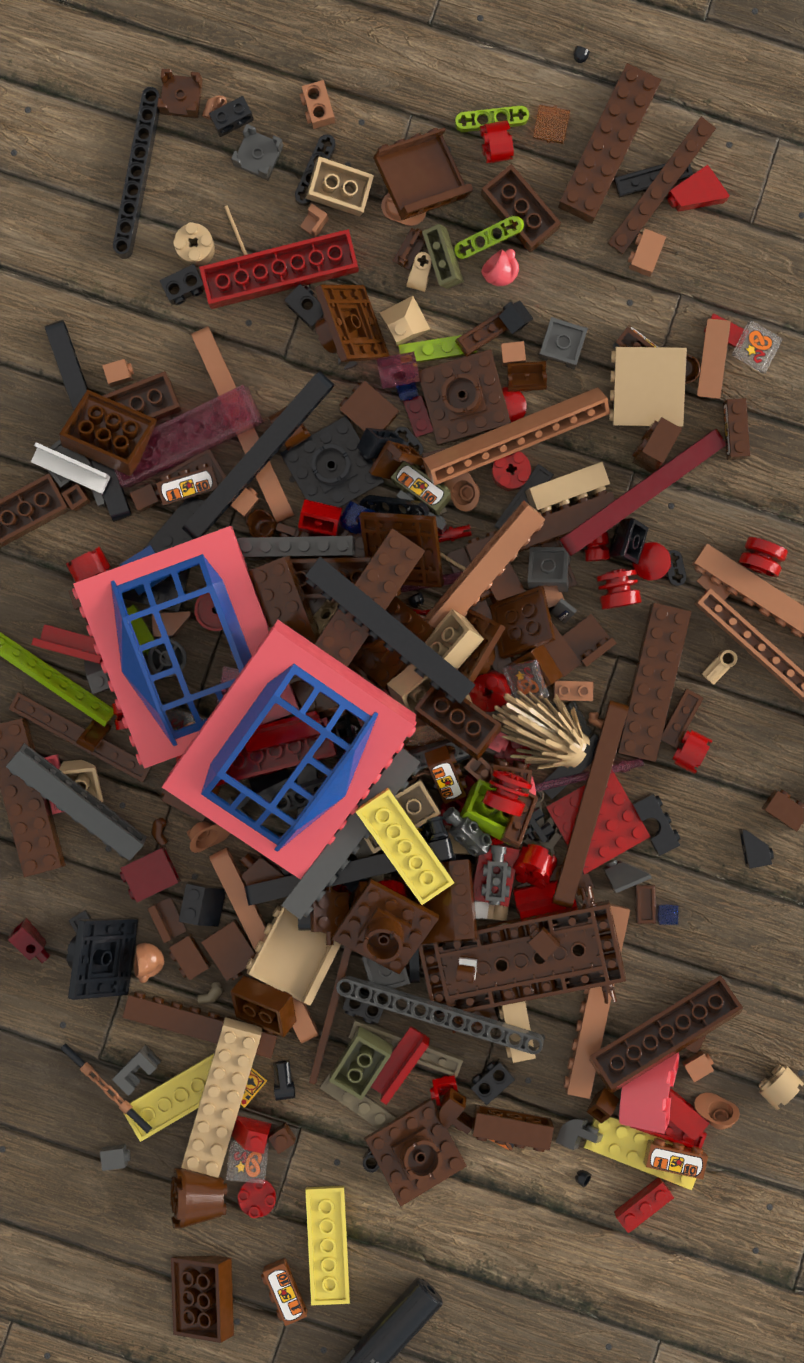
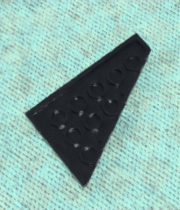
[122,497,204,612]

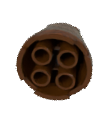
[170,1168,227,1229]

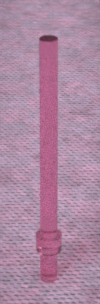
[535,759,644,792]

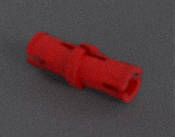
[438,524,472,543]

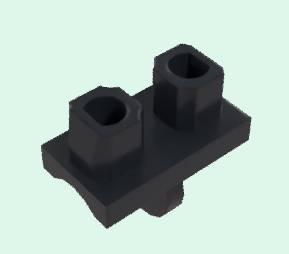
[524,807,555,843]

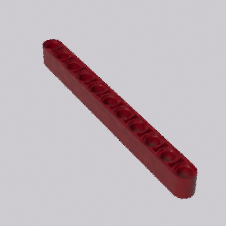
[559,428,727,556]

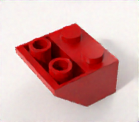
[298,499,342,537]

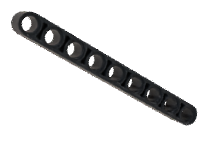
[113,87,161,259]

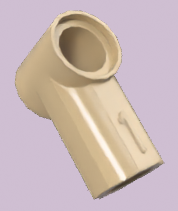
[701,649,737,685]

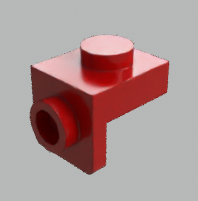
[430,1075,458,1106]

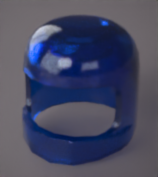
[340,501,376,534]

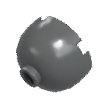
[148,639,187,677]

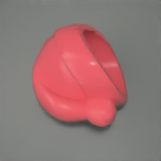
[481,249,519,286]

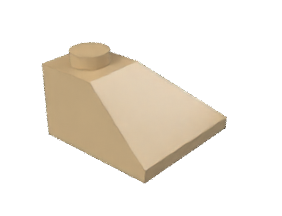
[379,296,430,347]
[59,760,104,802]

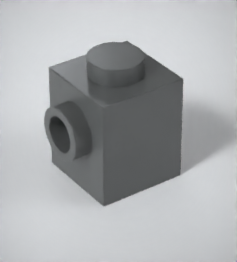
[100,1144,131,1171]

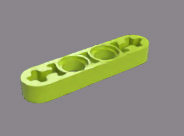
[455,106,529,132]
[454,216,524,259]

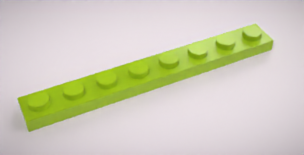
[0,632,114,727]

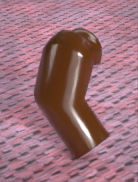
[151,817,168,847]

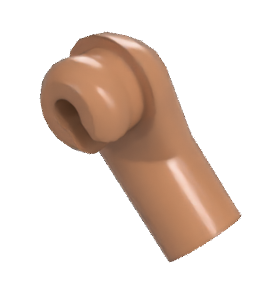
[202,95,227,120]
[587,712,604,729]

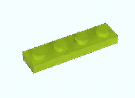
[398,335,477,365]

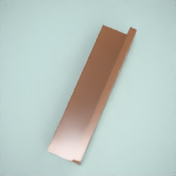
[697,319,731,400]

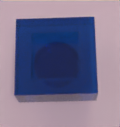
[396,381,419,400]
[658,904,679,925]

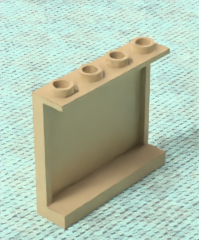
[609,347,687,426]
[246,904,341,1006]

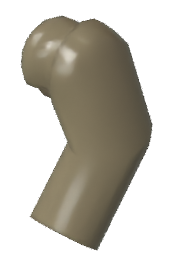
[198,982,223,1004]

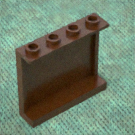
[373,127,473,220]

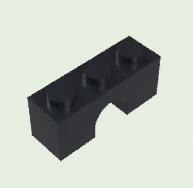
[632,793,681,856]

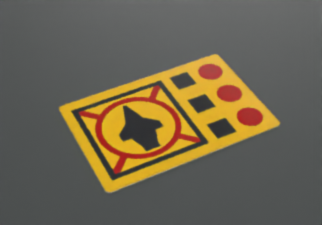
[241,1068,267,1108]

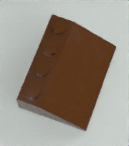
[59,389,157,477]
[416,859,478,945]
[171,1256,234,1343]

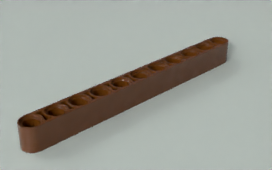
[552,700,629,909]

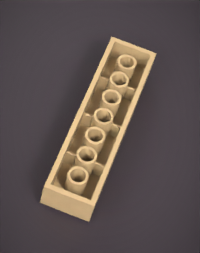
[181,1017,262,1178]

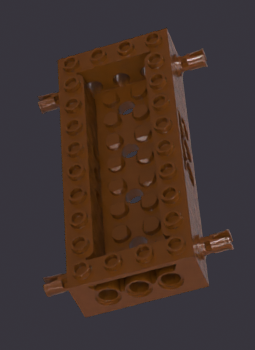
[419,885,626,1033]

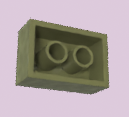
[329,1026,393,1100]

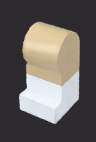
[475,900,509,921]

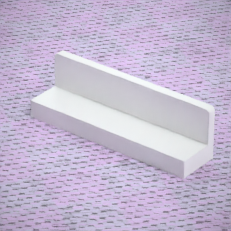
[31,443,110,494]

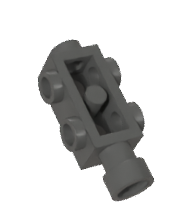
[443,807,492,856]
[481,845,511,905]

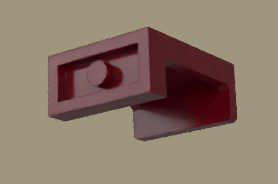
[120,846,181,903]

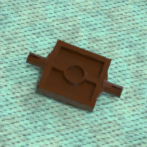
[310,886,349,945]

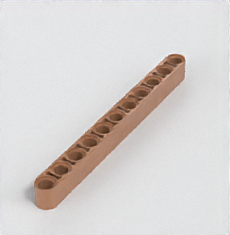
[191,326,294,523]
[209,847,319,1044]

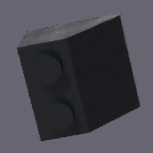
[610,518,649,564]
[248,769,297,812]
[179,881,226,927]

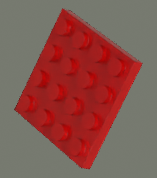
[545,770,651,875]

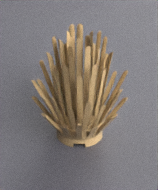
[492,690,590,770]

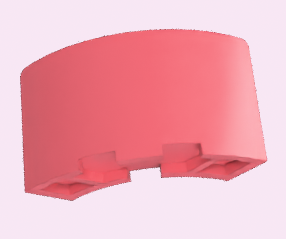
[619,1052,679,1134]

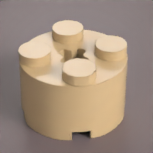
[174,222,215,266]
[758,1065,804,1110]

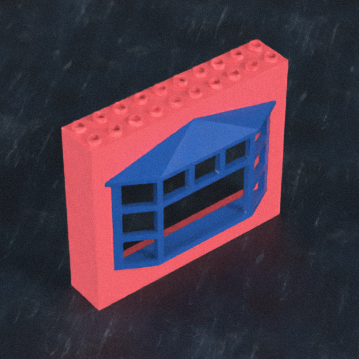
[72,526,300,769]
[162,620,417,880]

